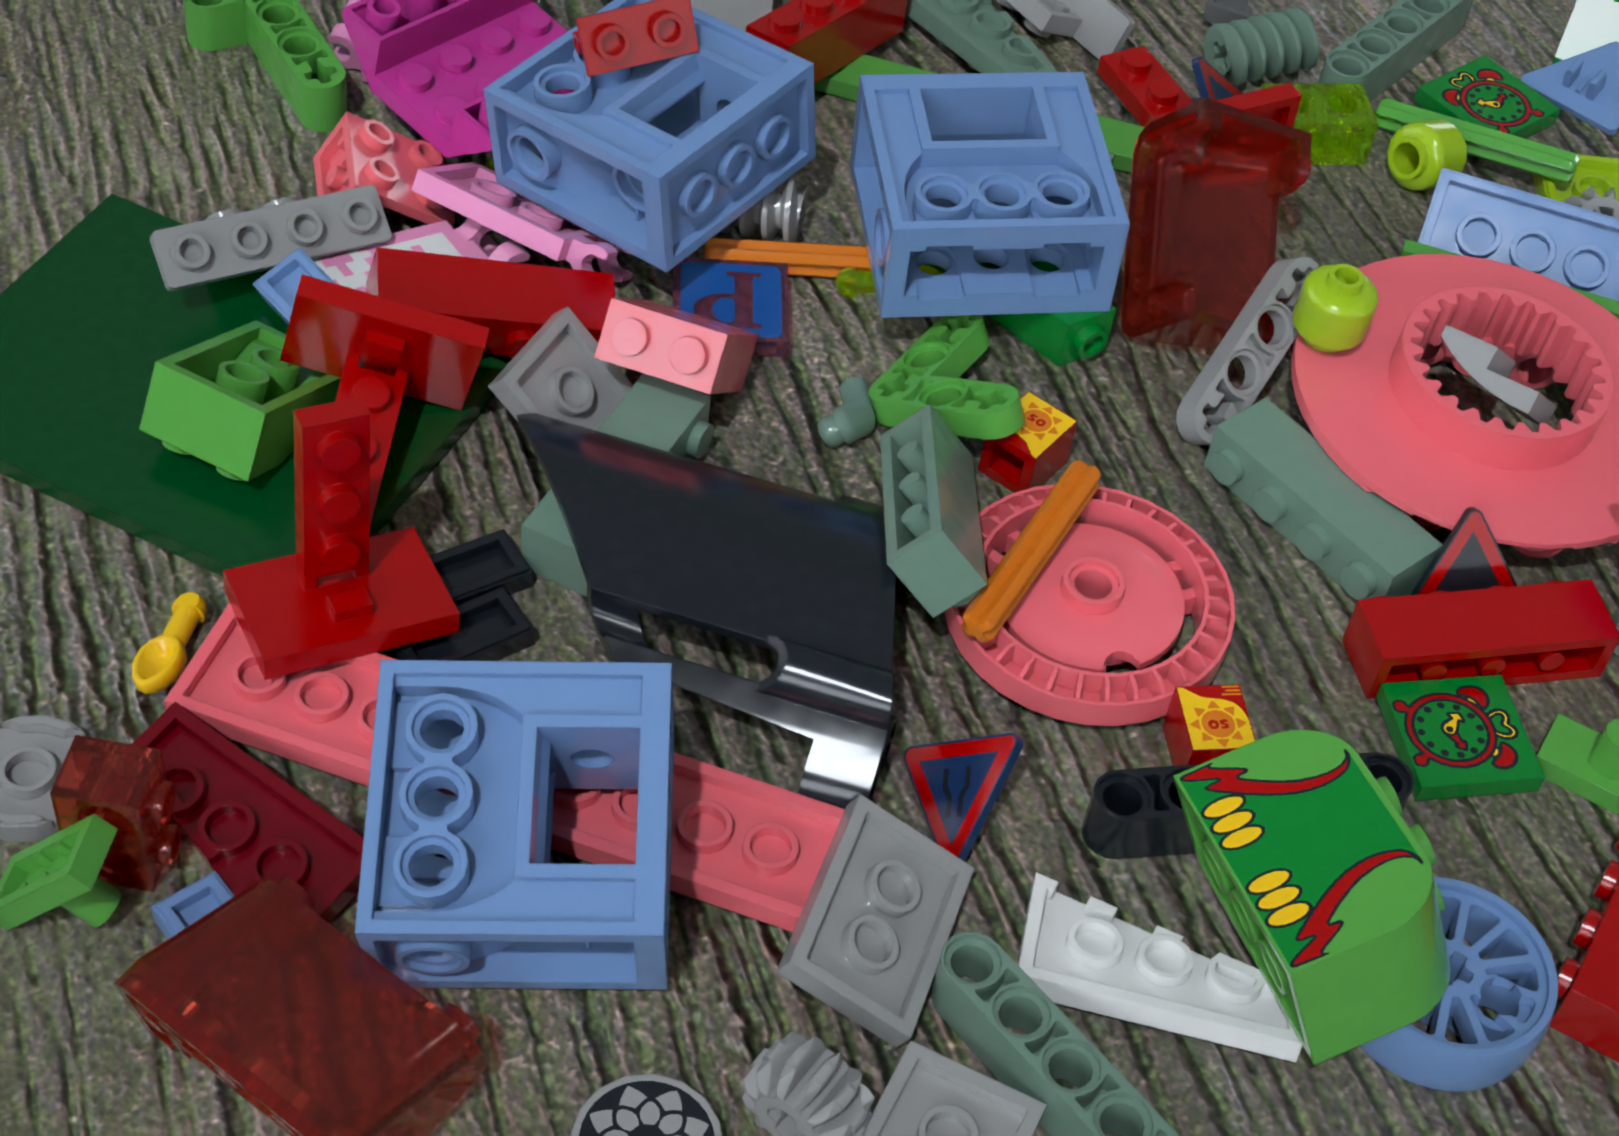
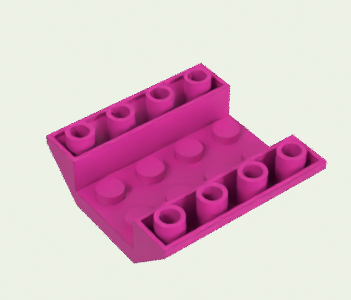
[342,0,574,158]

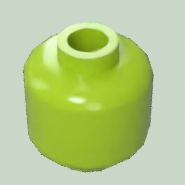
[1387,119,1467,191]
[1293,264,1378,353]

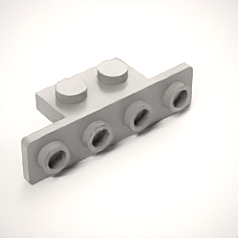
[996,0,1135,60]
[149,185,392,291]

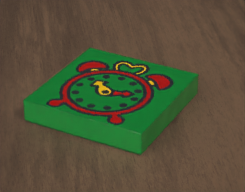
[1413,54,1561,138]
[1375,675,1545,801]

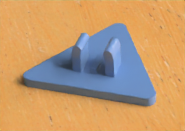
[1521,41,1619,135]

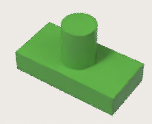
[1536,713,1619,815]
[0,813,121,930]

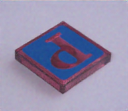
[672,258,790,357]

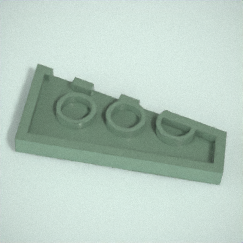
[905,0,1058,73]

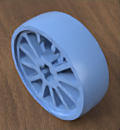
[1360,877,1558,1092]

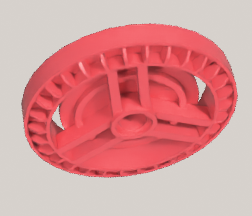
[944,484,1236,726]

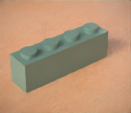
[521,373,714,597]
[1203,397,1443,600]
[880,404,988,618]

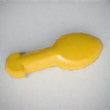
[131,592,208,695]

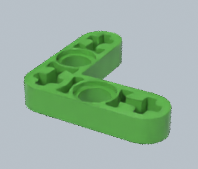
[868,315,1025,440]

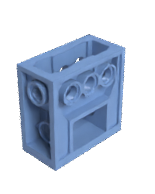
[483,0,816,273]
[850,72,1130,318]
[355,660,674,990]

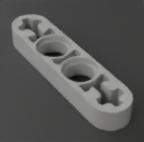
[1176,256,1319,445]

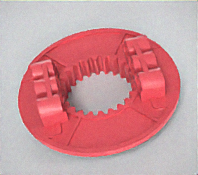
[1291,254,1619,559]

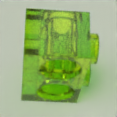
[1260,84,1379,165]

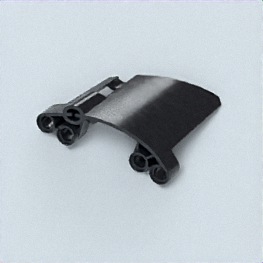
[517,413,898,809]

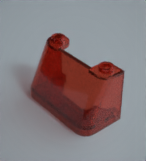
[1120,98,1312,354]
[113,876,488,1136]

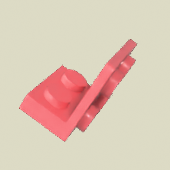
[313,111,455,226]

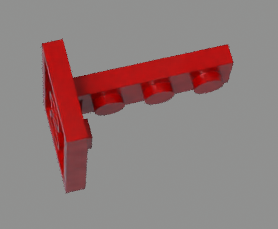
[1097,46,1302,202]
[280,274,490,530]
[223,396,460,680]

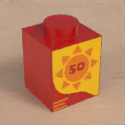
[978,391,1078,493]
[1162,684,1256,766]

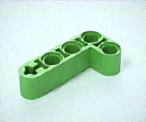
[183,0,348,132]

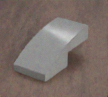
[1441,325,1557,425]

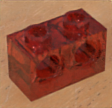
[50,735,183,892]

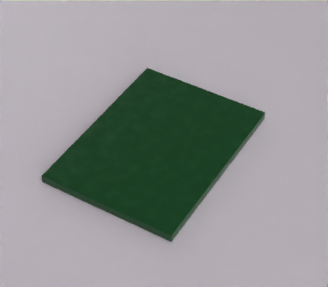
[0,193,508,576]

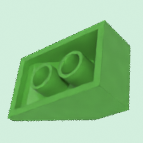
[139,320,341,482]

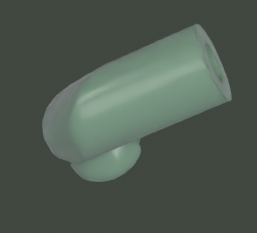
[817,377,876,448]

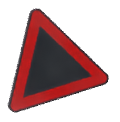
[1410,507,1517,595]

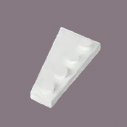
[1017,872,1303,1063]

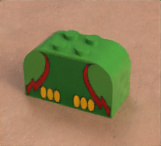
[1173,730,1451,1065]

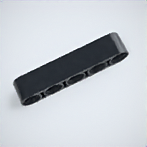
[1081,752,1415,859]

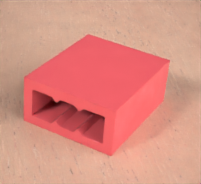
[594,298,759,395]

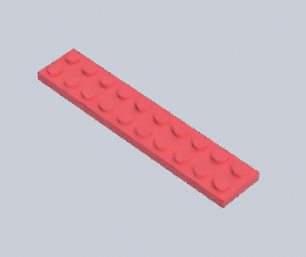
[164,603,845,932]

